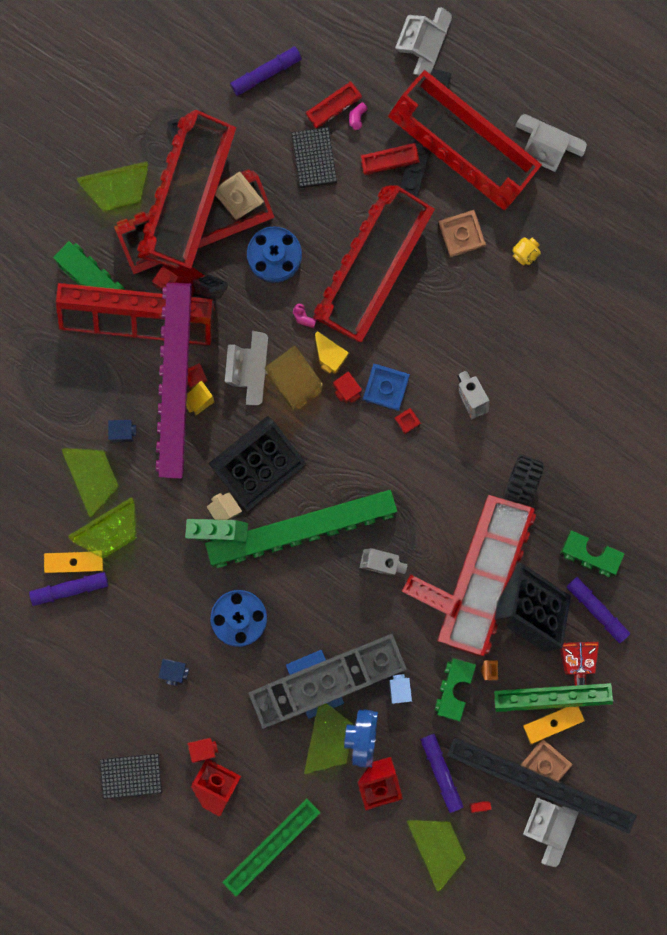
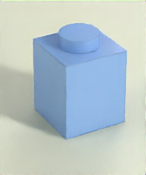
[389,675,412,703]

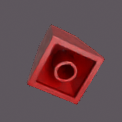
[152,257,205,297]
[358,757,403,810]
[191,759,241,816]

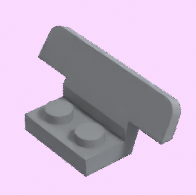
[395,8,452,76]
[515,114,587,172]
[225,331,268,406]
[523,798,579,867]

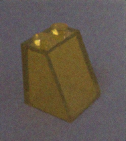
[264,345,323,410]

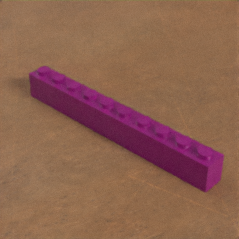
[156,283,192,478]

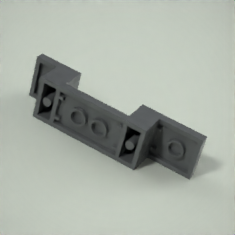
[248,634,407,729]

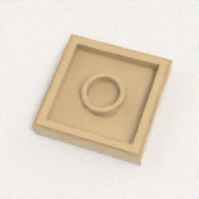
[215,171,263,220]

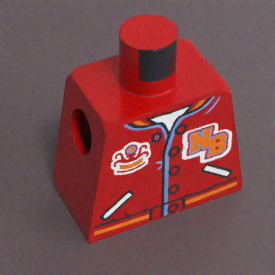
[560,642,599,686]

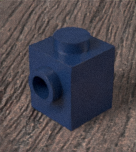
[108,420,137,442]
[159,659,189,686]

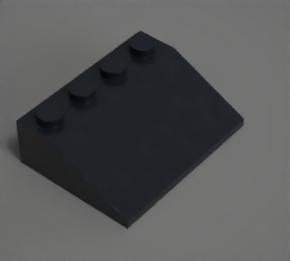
[208,416,306,511]
[494,563,571,652]

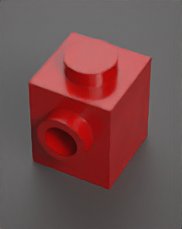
[333,371,362,404]
[188,738,218,763]

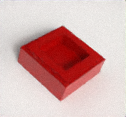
[188,363,208,389]
[394,408,421,434]
[470,801,492,813]

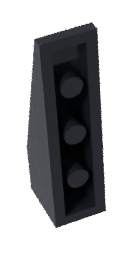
[192,274,228,303]

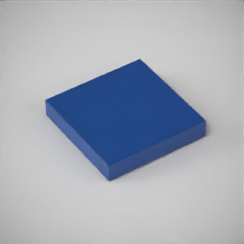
[363,363,410,411]

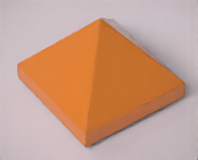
[480,660,498,680]

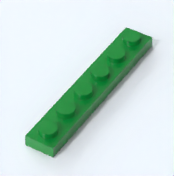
[494,683,613,712]
[222,798,321,896]

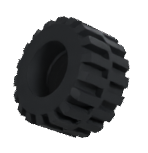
[504,454,544,506]

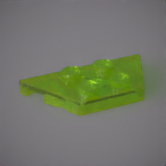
[77,161,149,211]
[61,448,119,517]
[68,497,136,559]
[304,703,354,774]
[407,820,466,891]

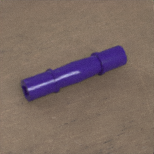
[230,46,302,96]
[29,572,109,606]
[566,577,630,644]
[420,734,464,813]

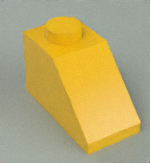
[315,331,349,374]
[186,381,215,415]

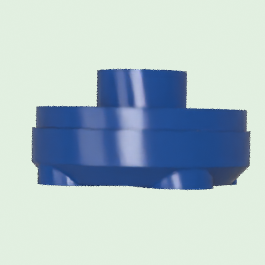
[247,226,302,283]
[211,590,267,647]
[344,710,378,768]

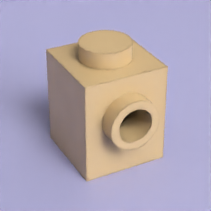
[207,492,242,520]

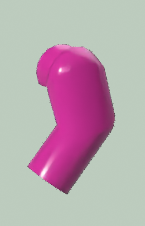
[349,102,368,130]
[293,304,317,328]

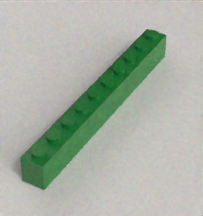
[205,490,397,569]

